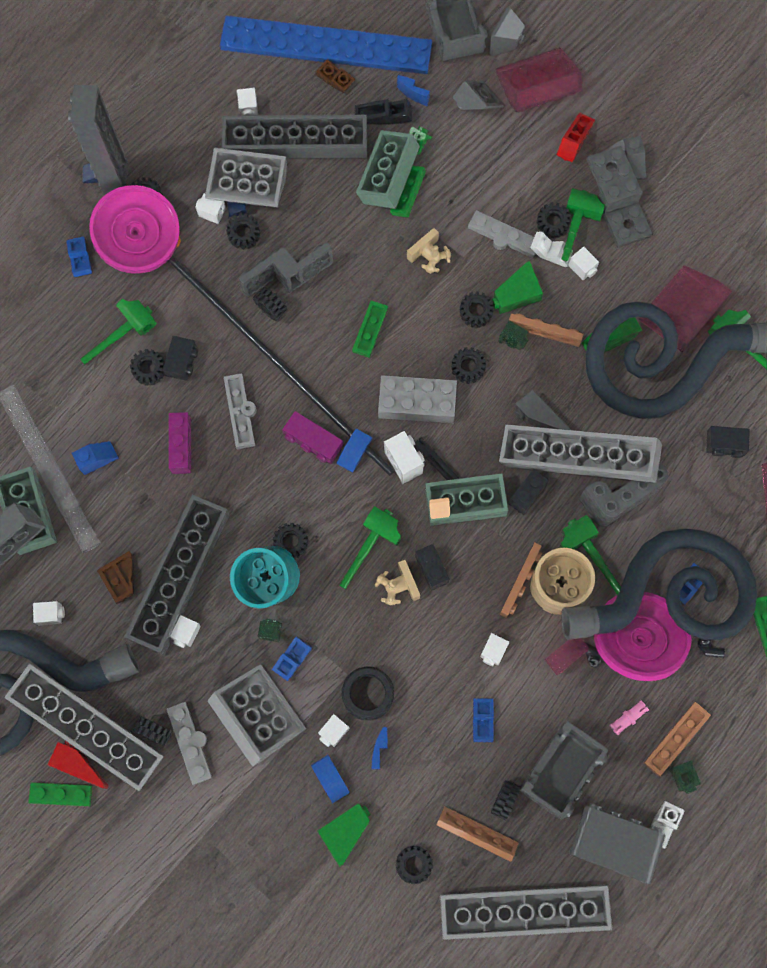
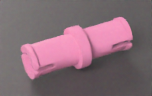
[610,700,649,735]

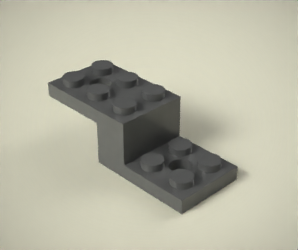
[587,145,652,248]
[238,242,333,298]

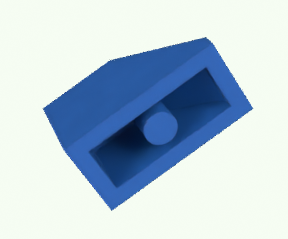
[72,441,119,475]

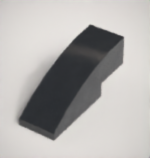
[355,99,412,125]

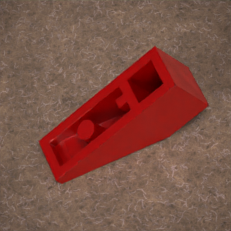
[556,113,595,162]
[48,740,108,789]

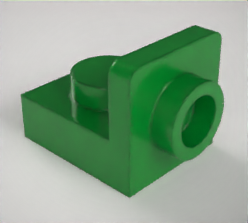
[409,126,432,155]

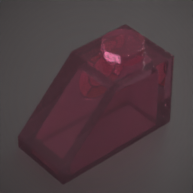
[545,638,590,675]

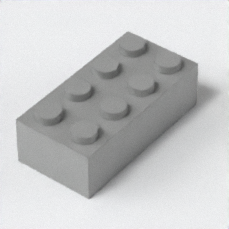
[378,375,457,423]

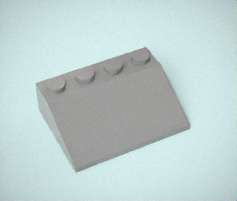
[205,148,287,208]
[208,664,306,767]

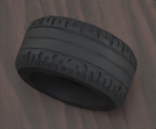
[341,666,394,721]

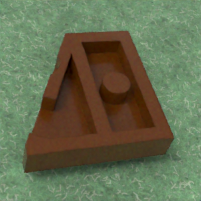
[97,551,134,604]

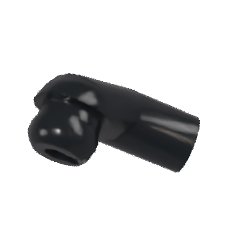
[697,638,725,658]
[577,641,601,667]

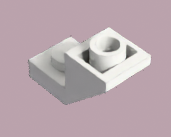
[530,232,573,267]
[649,801,684,849]

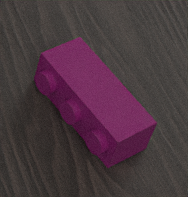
[282,411,343,464]
[169,412,191,474]

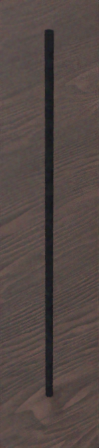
[168,256,395,476]

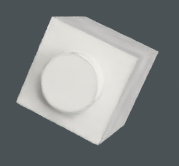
[237,88,258,116]
[196,193,226,224]
[568,247,599,280]
[33,601,65,626]
[170,615,201,648]
[480,633,509,666]
[318,714,350,747]

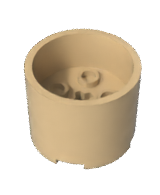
[530,548,595,615]

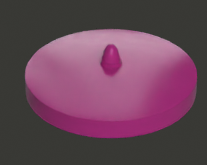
[90,185,179,274]
[594,592,692,681]

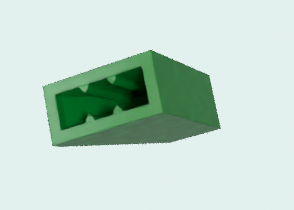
[492,261,543,314]
[582,317,642,353]
[318,803,371,867]

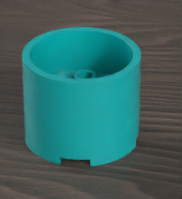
[230,545,300,608]

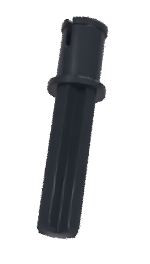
[414,437,459,480]

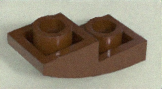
[315,59,355,93]

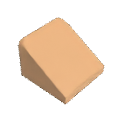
[429,498,450,519]

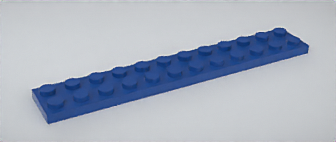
[220,16,432,74]

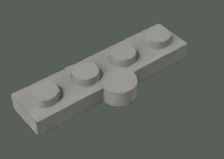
[468,210,536,258]
[224,373,256,450]
[167,702,212,785]

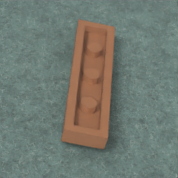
[508,314,583,347]
[500,543,542,618]
[643,702,711,777]
[436,806,518,862]

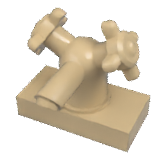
[407,228,451,273]
[375,560,421,605]

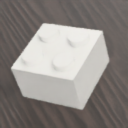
[384,431,425,484]

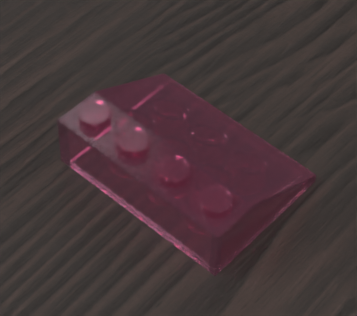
[495,47,582,113]
[638,266,732,353]

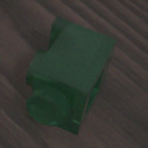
[498,321,529,350]
[258,619,283,643]
[669,761,701,794]

